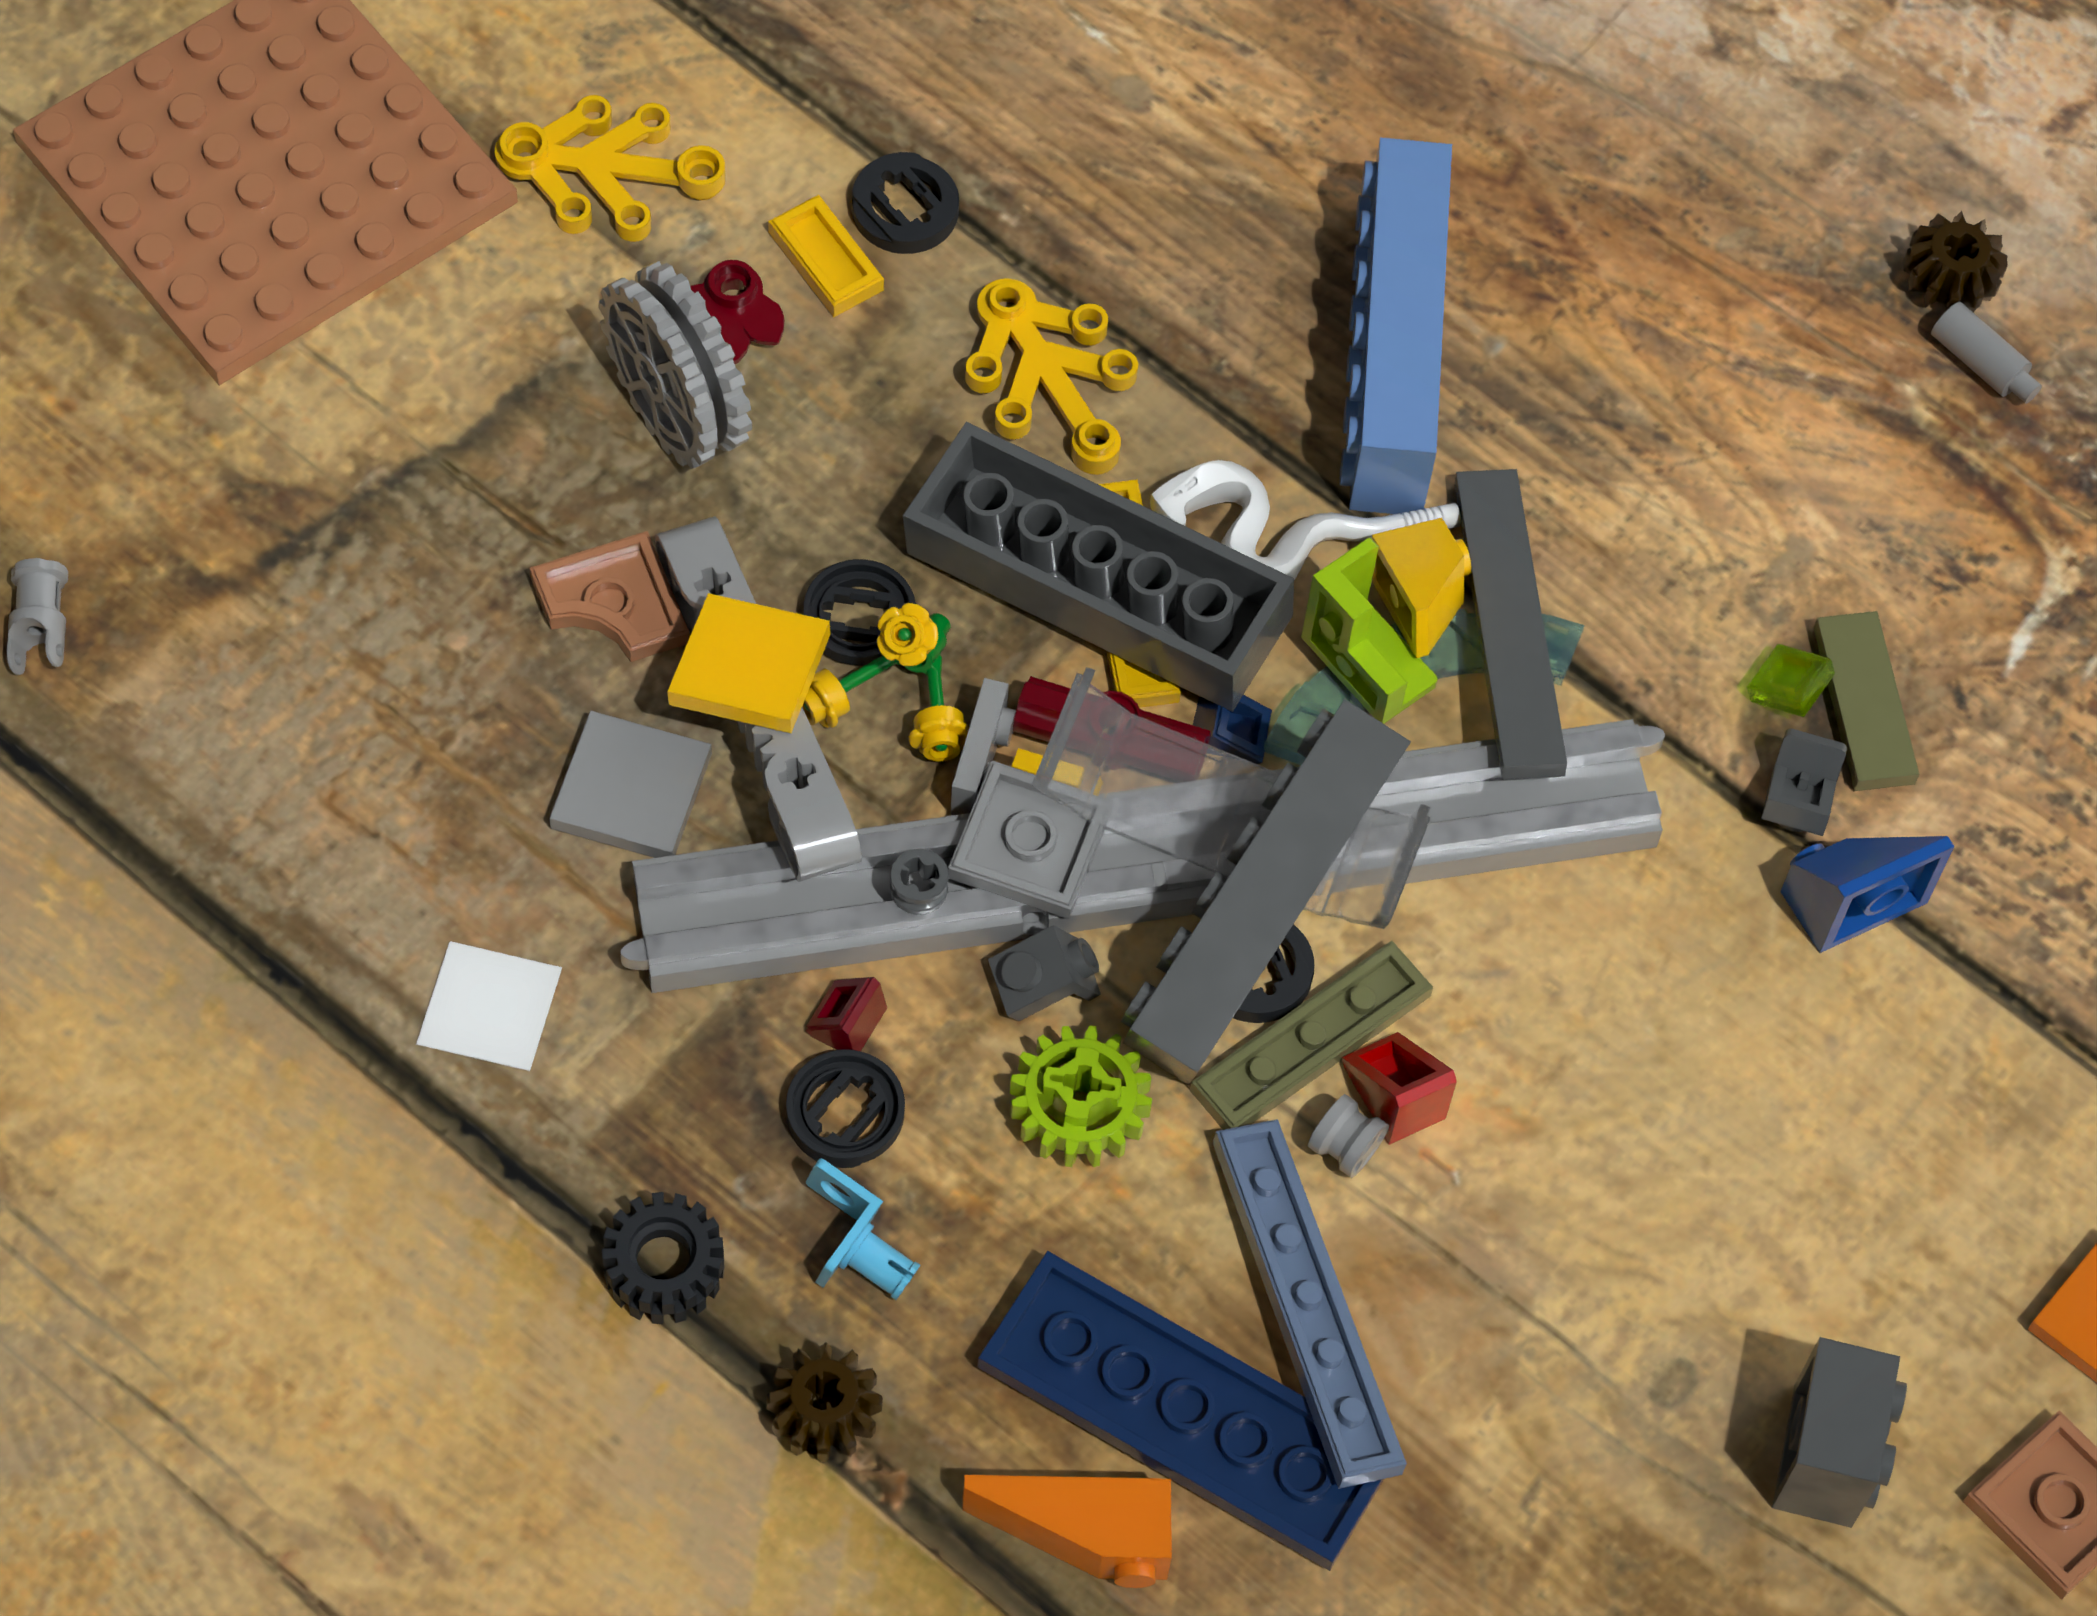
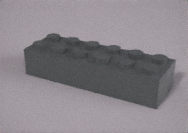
[903,422,1294,712]
[1121,699,1411,1086]

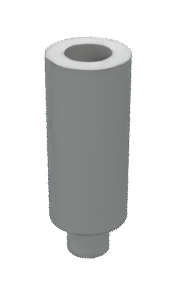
[1931,302,2042,404]

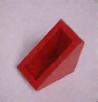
[1341,1032,1457,1145]

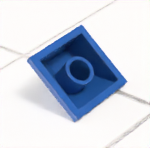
[1780,836,1955,953]

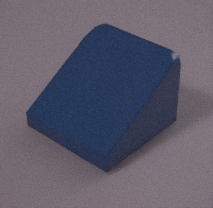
[1193,695,1272,764]

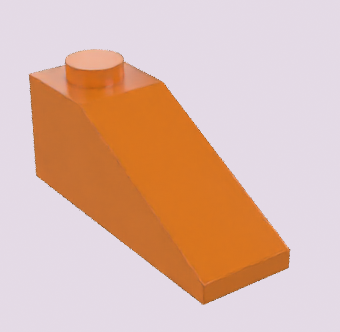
[962,1475,1172,1588]

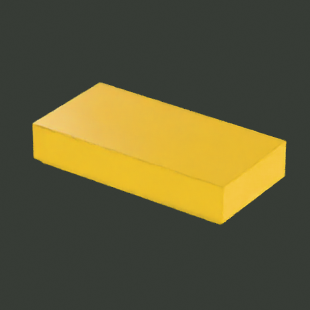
[768,194,884,318]

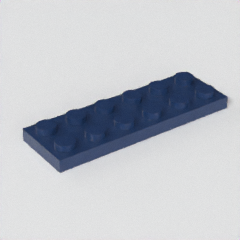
[978,1251,1384,1571]

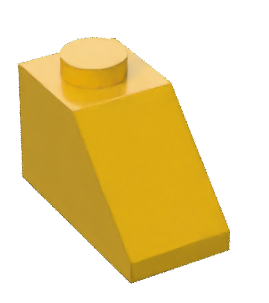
[1372,517,1471,658]

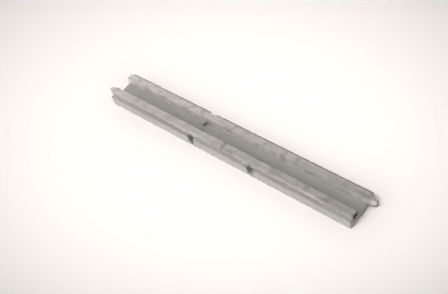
[621,719,1665,993]

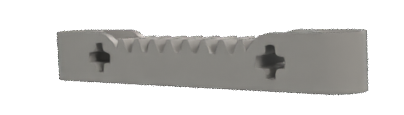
[655,516,862,882]

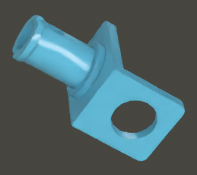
[806,1158,921,1301]

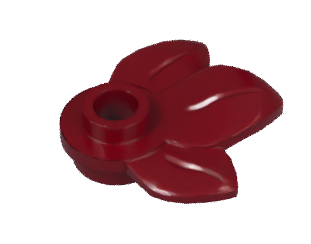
[690,260,785,365]

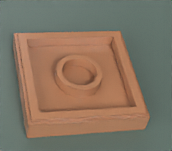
[1963,1410,2097,1600]

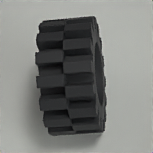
[602,1192,724,1325]

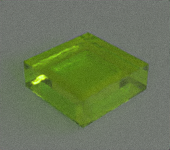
[1746,644,1835,717]

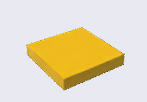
[667,593,830,734]

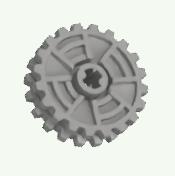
[599,261,752,469]

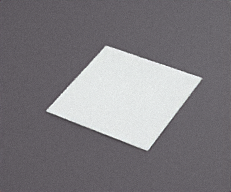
[416,941,562,1071]

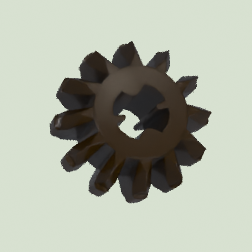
[1903,211,2008,313]
[767,1342,883,1463]

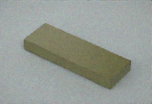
[1813,611,1920,791]

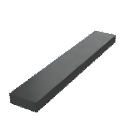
[1454,469,1567,780]

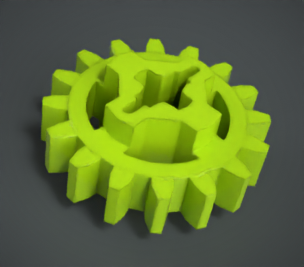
[1009,1025,1152,1167]

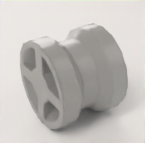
[1308,1094,1389,1178]

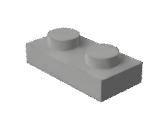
[951,678,1016,816]

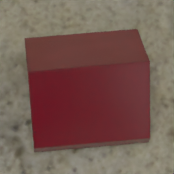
[805,977,887,1051]

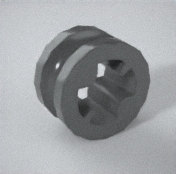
[890,848,949,915]

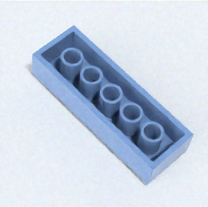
[1339,137,1452,514]

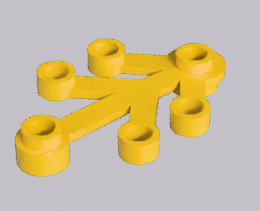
[495,95,726,242]
[965,278,1138,475]

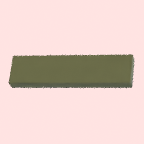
[1190,941,1433,1130]

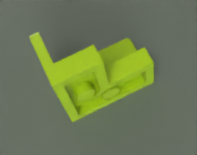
[1301,538,1438,724]

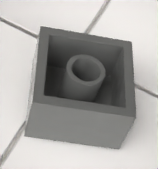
[1772,1337,1907,1528]

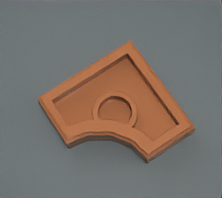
[530,531,690,662]

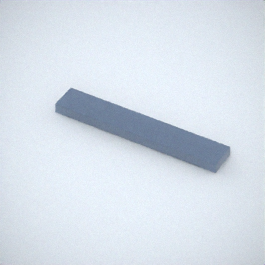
[1213,1119,1407,1489]

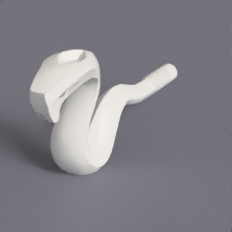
[1150,460,1461,580]

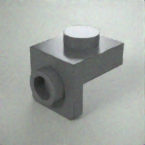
[1761,729,1847,836]
[988,925,1101,1021]

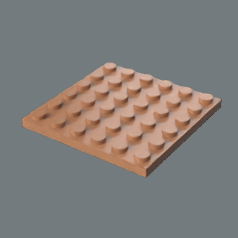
[13,0,518,386]

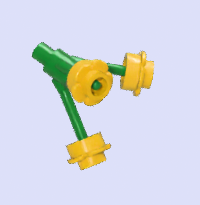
[802,603,969,762]

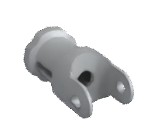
[7,558,68,675]

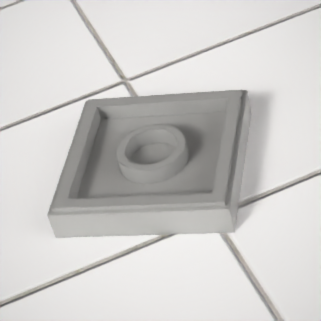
[550,711,712,858]
[948,761,1113,919]

